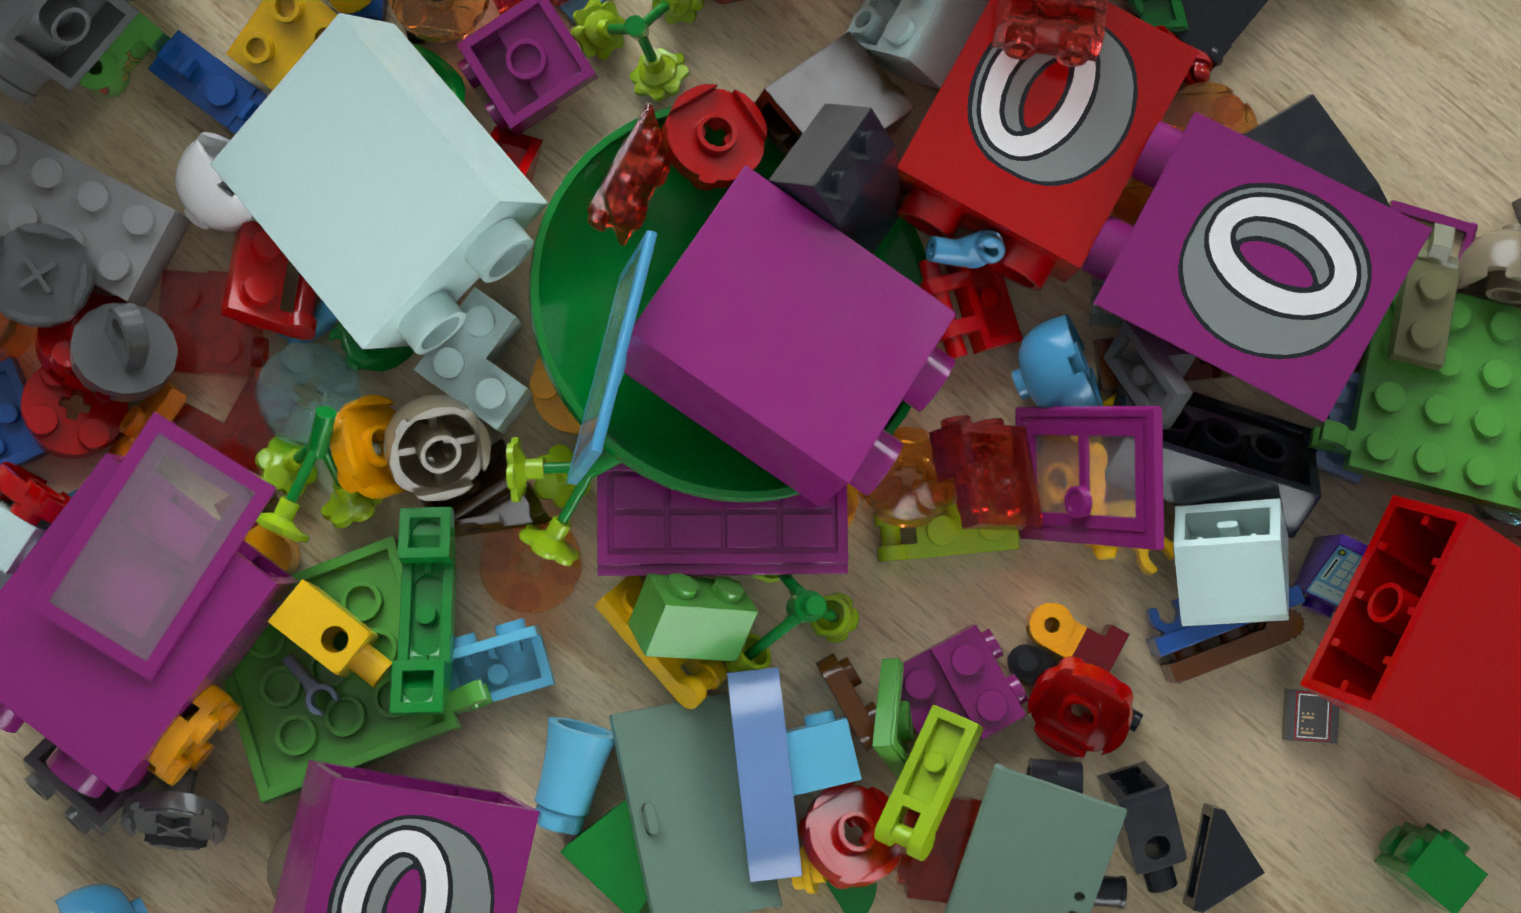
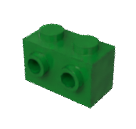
[1374,822,1488,913]

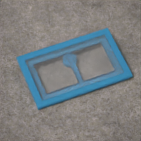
[566,231,657,485]

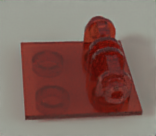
[587,103,671,246]

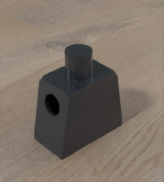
[1097,761,1187,893]

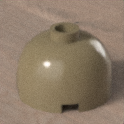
[1456,224,1521,306]
[383,395,491,501]

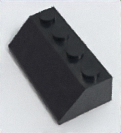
[1102,382,1322,539]

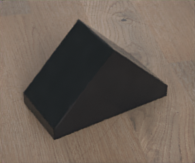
[1183,803,1265,913]

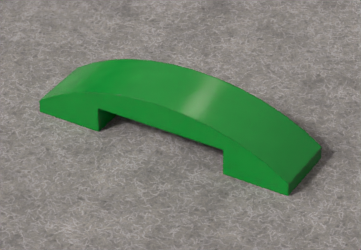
[390,507,456,715]

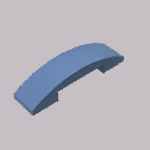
[727,667,802,882]

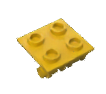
[226,0,338,91]

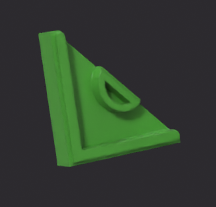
[872,658,915,779]

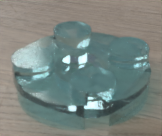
[255,342,360,446]

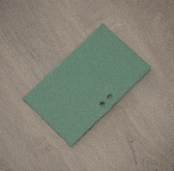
[609,690,782,913]
[944,764,1127,913]

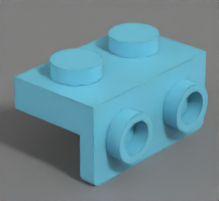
[449,618,556,702]

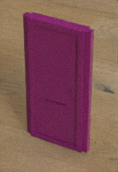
[597,463,848,576]

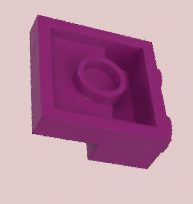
[456,0,598,136]
[900,624,1029,740]

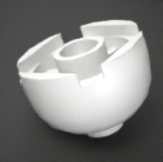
[175,132,258,233]

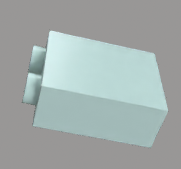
[210,13,548,355]

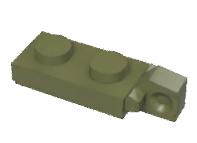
[1386,223,1460,371]

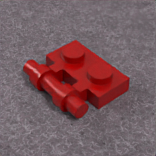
[918,259,1023,359]

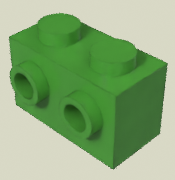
[628,573,758,661]

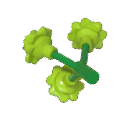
[571,0,705,102]

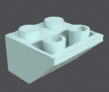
[846,0,989,89]
[1174,498,1289,626]

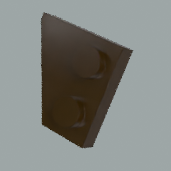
[419,439,552,537]

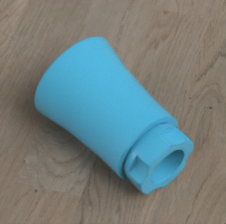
[534,717,615,835]

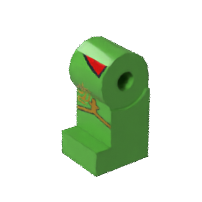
[79,8,171,98]

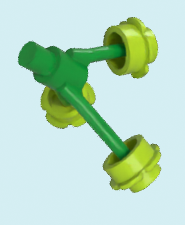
[725,575,859,673]

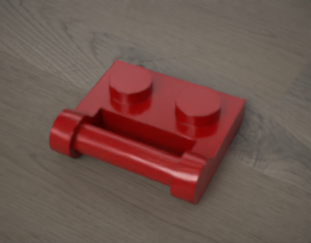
[221,221,318,340]

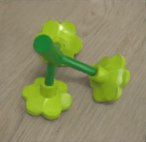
[255,406,383,543]
[506,437,621,566]

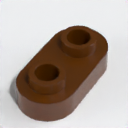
[816,653,876,752]

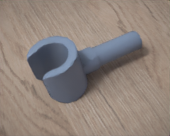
[283,654,341,716]

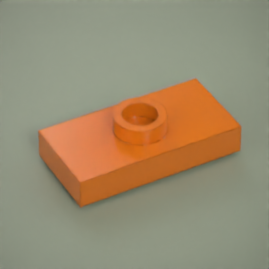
[108,381,187,456]

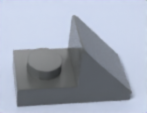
[1103,320,1196,430]

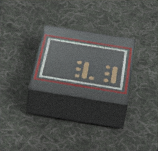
[1282,688,1339,744]

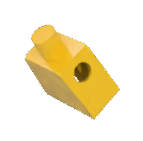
[267,579,392,688]

